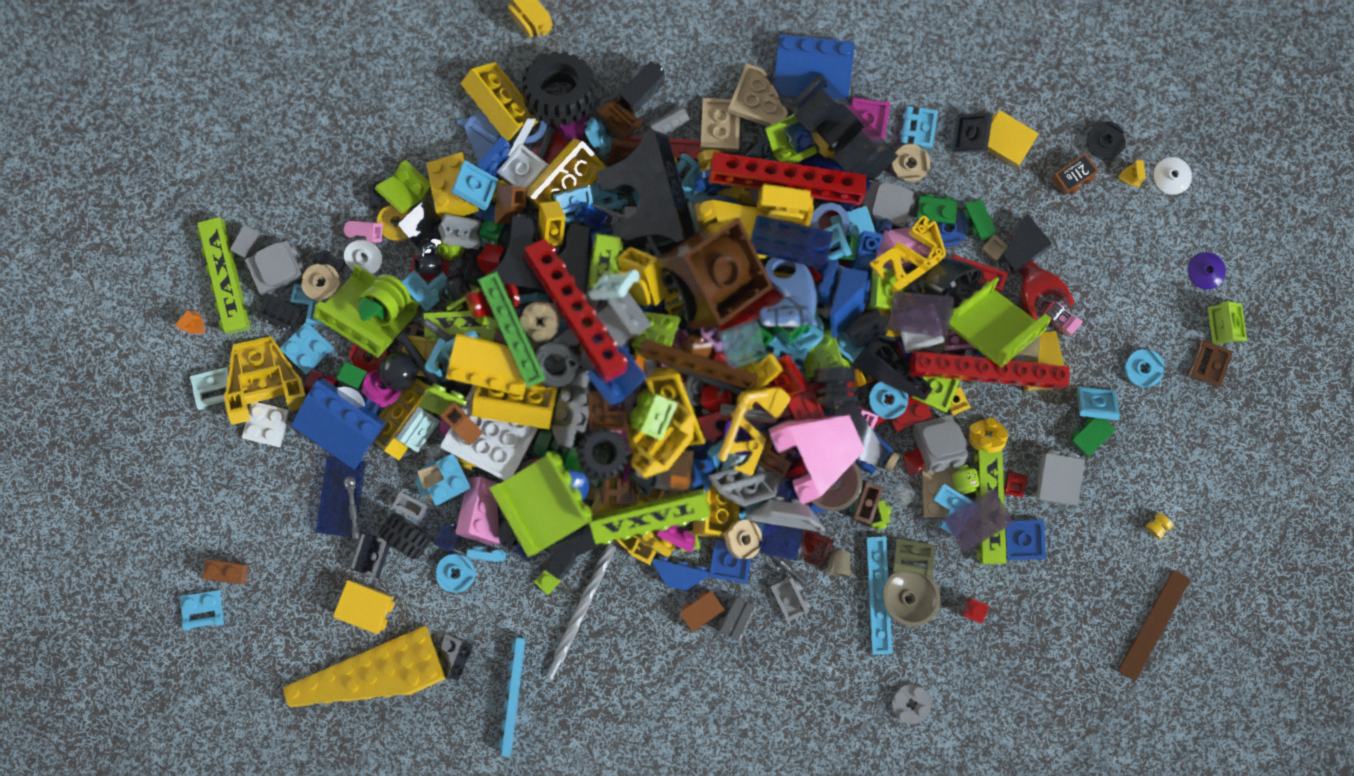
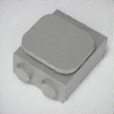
[862,180,916,229]
[245,240,306,296]
[912,415,968,472]
[1035,450,1085,506]

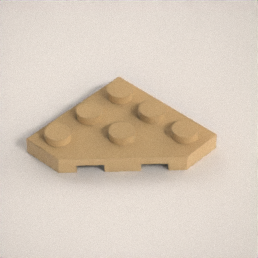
[727,63,788,126]

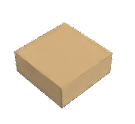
[981,235,1008,262]

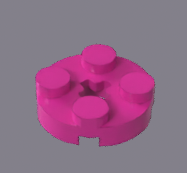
[361,370,401,407]

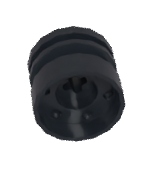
[814,367,857,407]

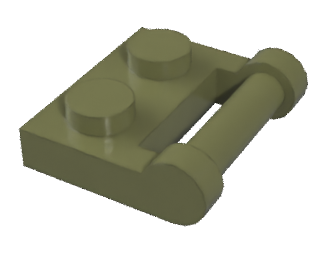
[893,539,935,578]

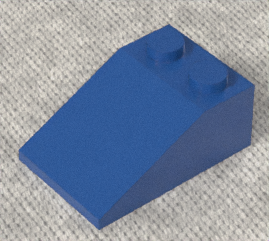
[830,268,871,338]

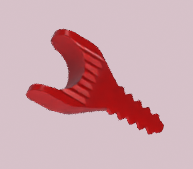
[1010,236,1074,321]
[465,283,519,318]

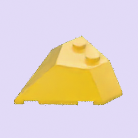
[624,404,695,478]

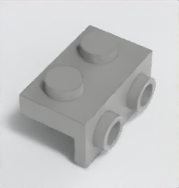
[438,214,481,250]
[770,577,810,622]

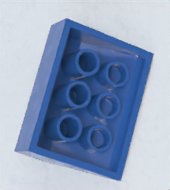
[774,35,855,100]
[291,379,387,470]

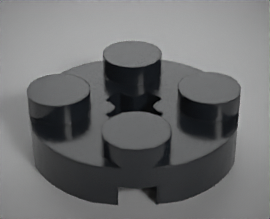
[1086,121,1126,160]

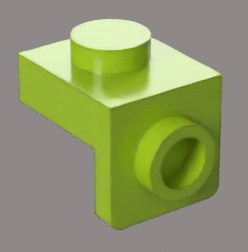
[869,500,891,530]

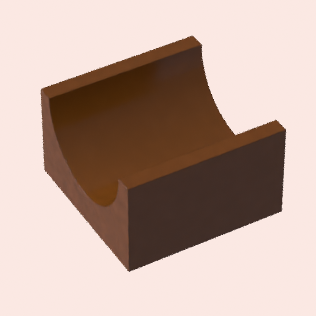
[657,217,773,330]

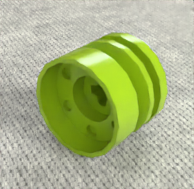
[358,274,411,326]

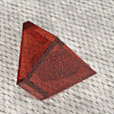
[798,528,834,568]

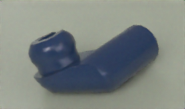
[874,218,892,234]

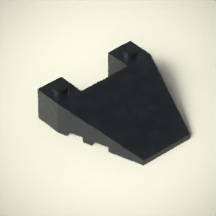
[496,499,592,580]

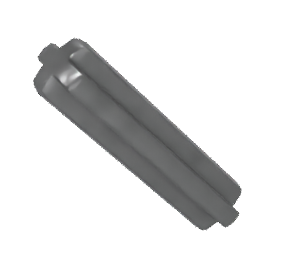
[720,403,778,424]

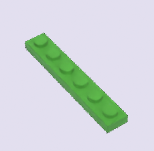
[478,272,546,388]

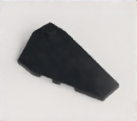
[853,337,933,401]

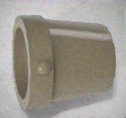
[824,550,853,577]

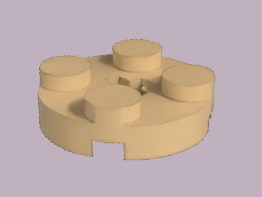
[891,144,930,183]
[301,264,341,303]
[520,301,560,342]
[724,520,762,559]

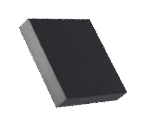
[952,112,993,153]

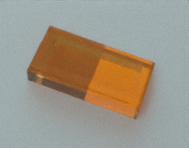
[669,450,694,491]

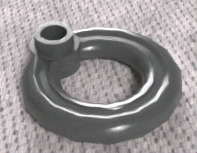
[534,343,582,387]

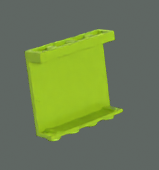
[314,264,419,358]
[946,277,1051,367]
[490,452,593,557]

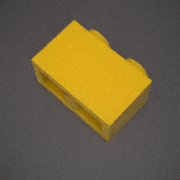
[537,201,566,246]

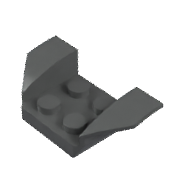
[551,368,596,448]

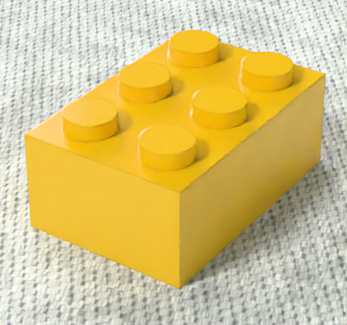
[426,152,479,220]

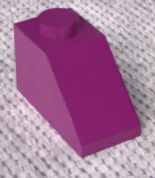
[551,115,587,142]

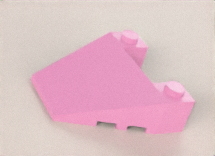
[769,415,864,505]

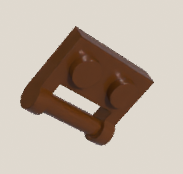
[595,97,644,140]
[1186,340,1233,388]

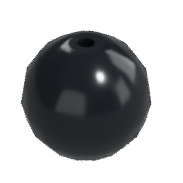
[378,351,418,391]

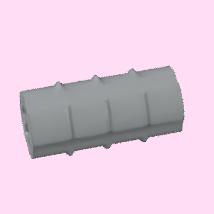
[649,106,689,134]

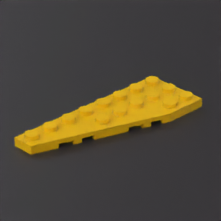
[283,625,445,707]

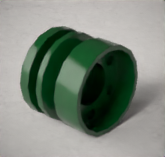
[533,421,579,469]

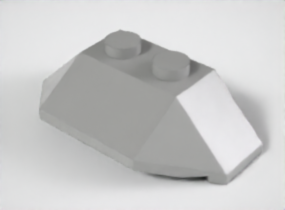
[709,464,781,506]
[744,497,825,532]

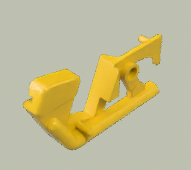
[870,216,946,293]
[717,387,790,475]

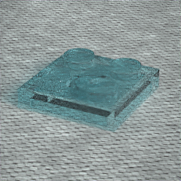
[719,319,766,368]

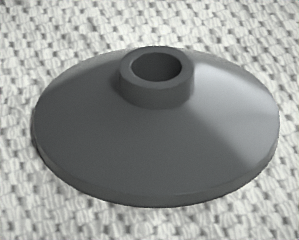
[685,376,710,405]

